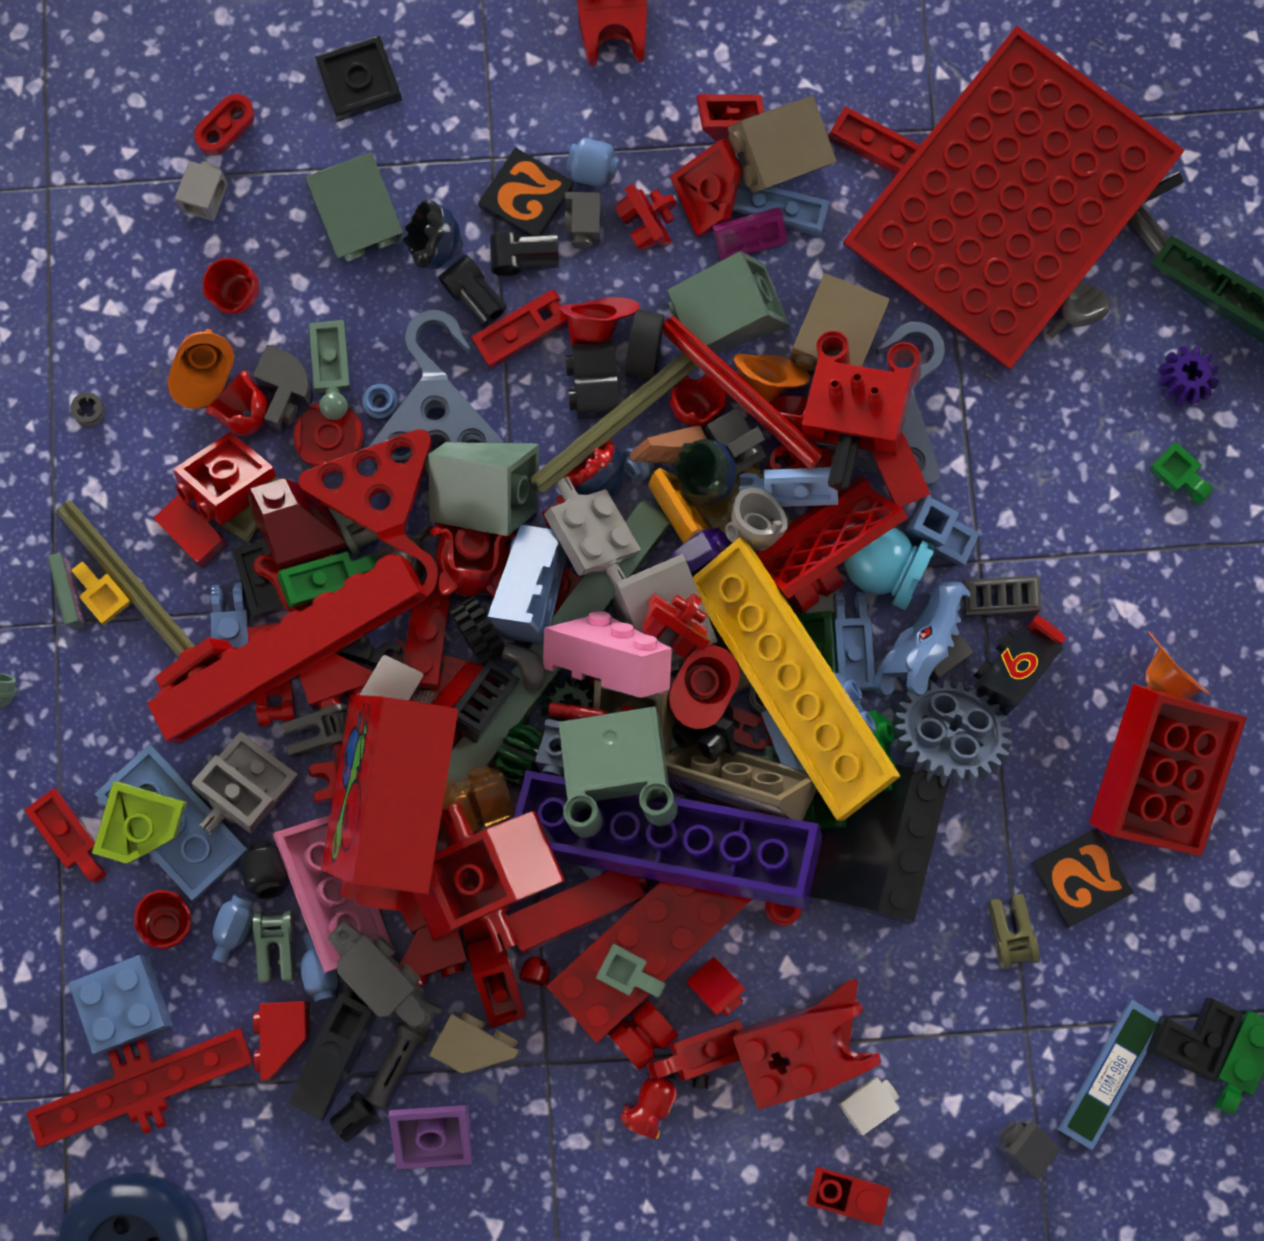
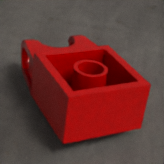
[577,0,647,66]
[732,1002,882,1110]

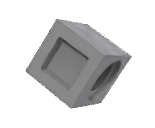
[175,161,228,222]

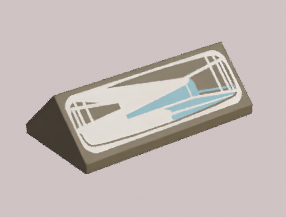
[665,739,817,821]

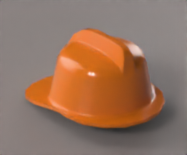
[167,329,235,409]
[733,353,810,403]
[1145,631,1210,699]

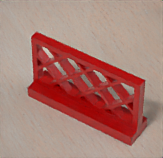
[755,476,908,599]

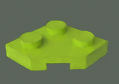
[92,781,187,864]

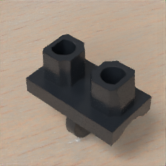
[672,705,741,761]

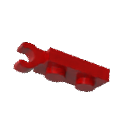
[24,788,107,884]
[646,1019,743,1081]

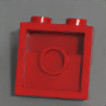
[173,431,276,525]

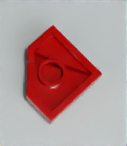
[670,139,742,237]

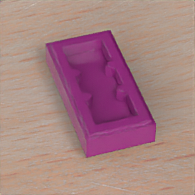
[712,207,788,261]

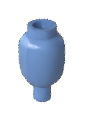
[212,894,254,963]
[300,935,339,1004]

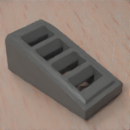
[963,576,1041,617]

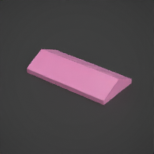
[273,815,393,973]

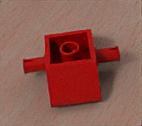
[413,802,565,953]

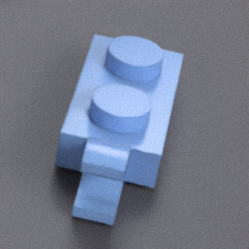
[739,467,838,507]

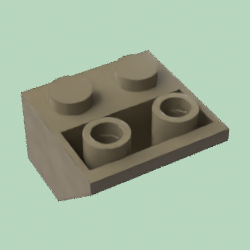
[429,1011,522,1074]

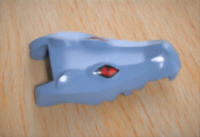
[874,581,970,695]

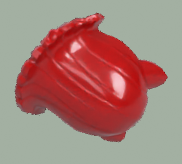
[430,523,516,597]

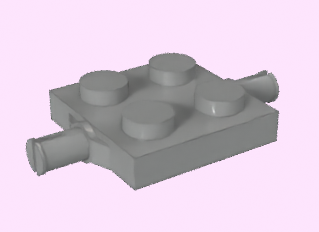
[544,477,641,588]

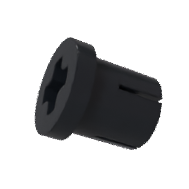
[329,1092,380,1143]

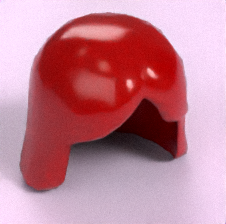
[205,370,270,436]

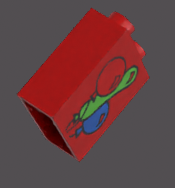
[321,694,459,910]

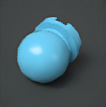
[844,527,936,611]

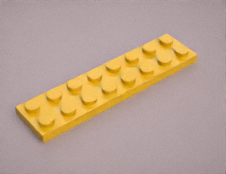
[693,537,900,821]

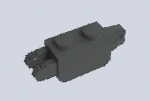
[328,922,435,1030]

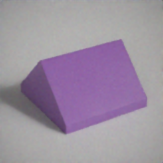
[389,1104,472,1170]

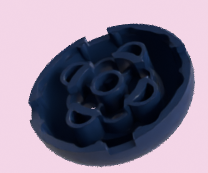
[56,1173,207,1241]

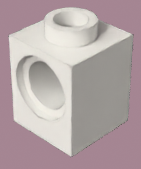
[838,1077,900,1136]

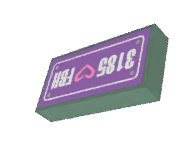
[48,552,86,631]

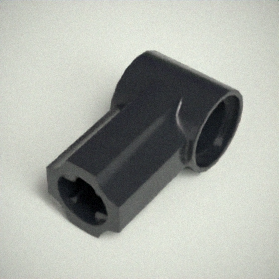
[490,232,559,276]
[438,255,507,327]

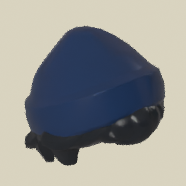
[402,200,463,270]

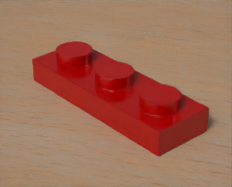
[404,581,451,690]

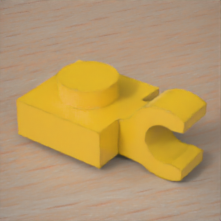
[71,561,132,626]

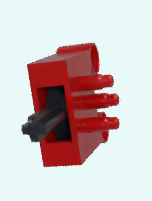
[802,331,921,491]

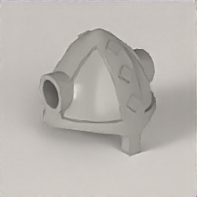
[725,487,787,552]

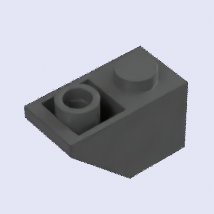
[995,1119,1061,1180]

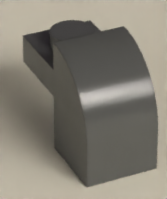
[253,344,313,433]
[703,407,767,474]

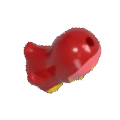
[620,1077,677,1140]

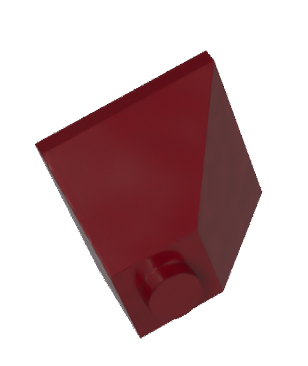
[250,478,346,568]

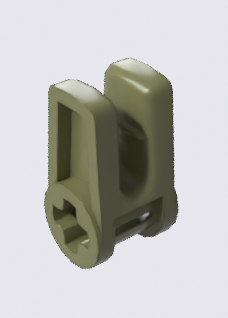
[987,893,1040,970]

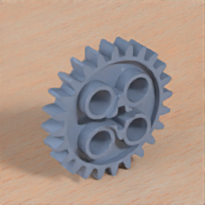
[892,680,1012,788]

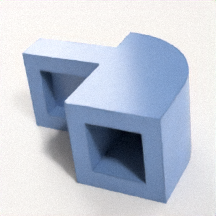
[904,496,980,566]

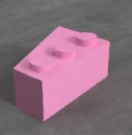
[543,611,672,698]

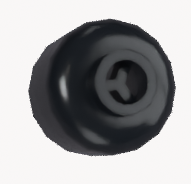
[240,841,290,899]

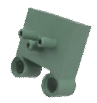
[558,707,678,837]

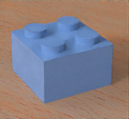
[68,955,173,1055]

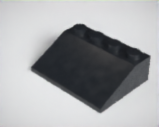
[810,764,950,924]

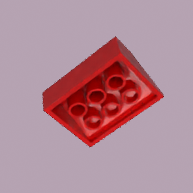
[1089,684,1247,857]

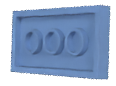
[95,744,249,902]

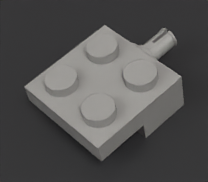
[191,731,298,835]

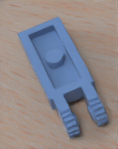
[210,583,250,649]
[833,592,875,692]

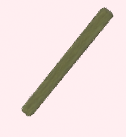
[530,353,698,494]
[56,500,195,657]

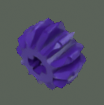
[1158,345,1219,407]

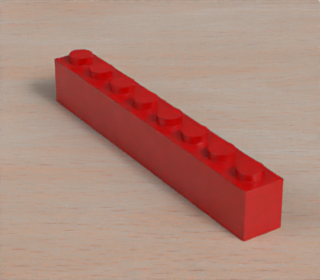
[147,554,429,745]

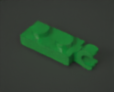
[277,551,377,609]
[1214,1011,1264,1114]

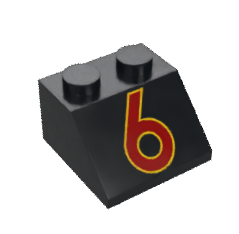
[973,627,1063,716]

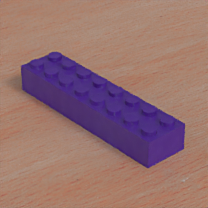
[514,770,822,909]

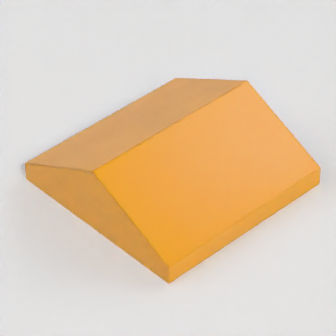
[648,468,709,544]

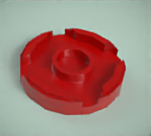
[293,402,365,468]

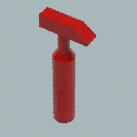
[548,702,633,720]

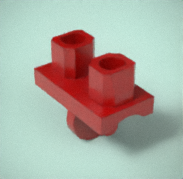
[614,183,677,251]
[642,593,710,659]

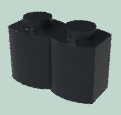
[565,341,620,420]

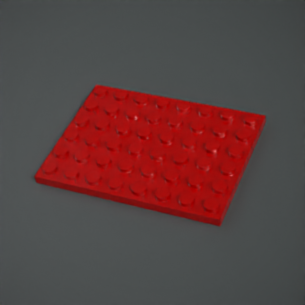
[843,25,1185,371]

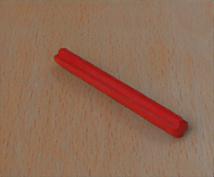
[661,316,824,469]

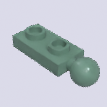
[309,320,351,420]

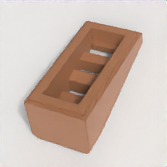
[629,425,706,464]

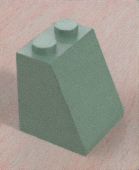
[305,152,403,261]
[667,251,790,354]
[426,442,539,536]

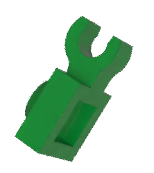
[1149,441,1214,505]

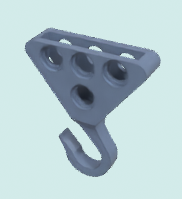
[369,310,504,469]
[811,322,945,492]

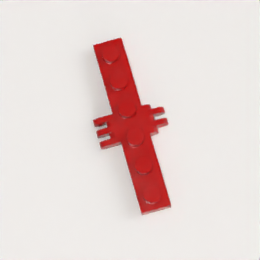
[26,1028,254,1148]

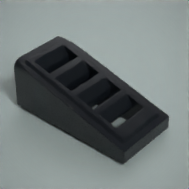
[454,659,520,743]

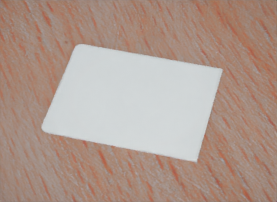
[360,655,424,701]

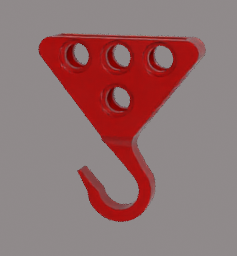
[299,429,438,604]

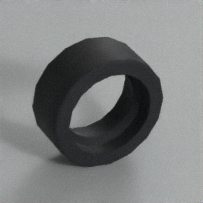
[625,310,665,380]

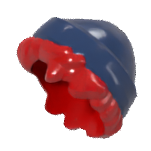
[564,440,625,498]

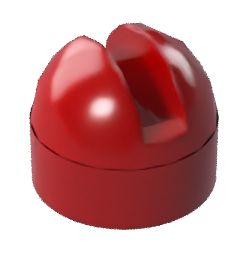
[519,956,550,986]

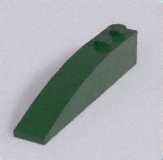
[1151,235,1264,344]

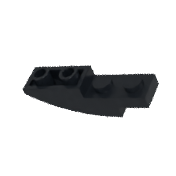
[289,986,377,1121]

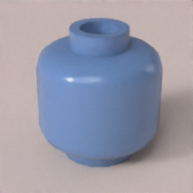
[566,138,619,187]

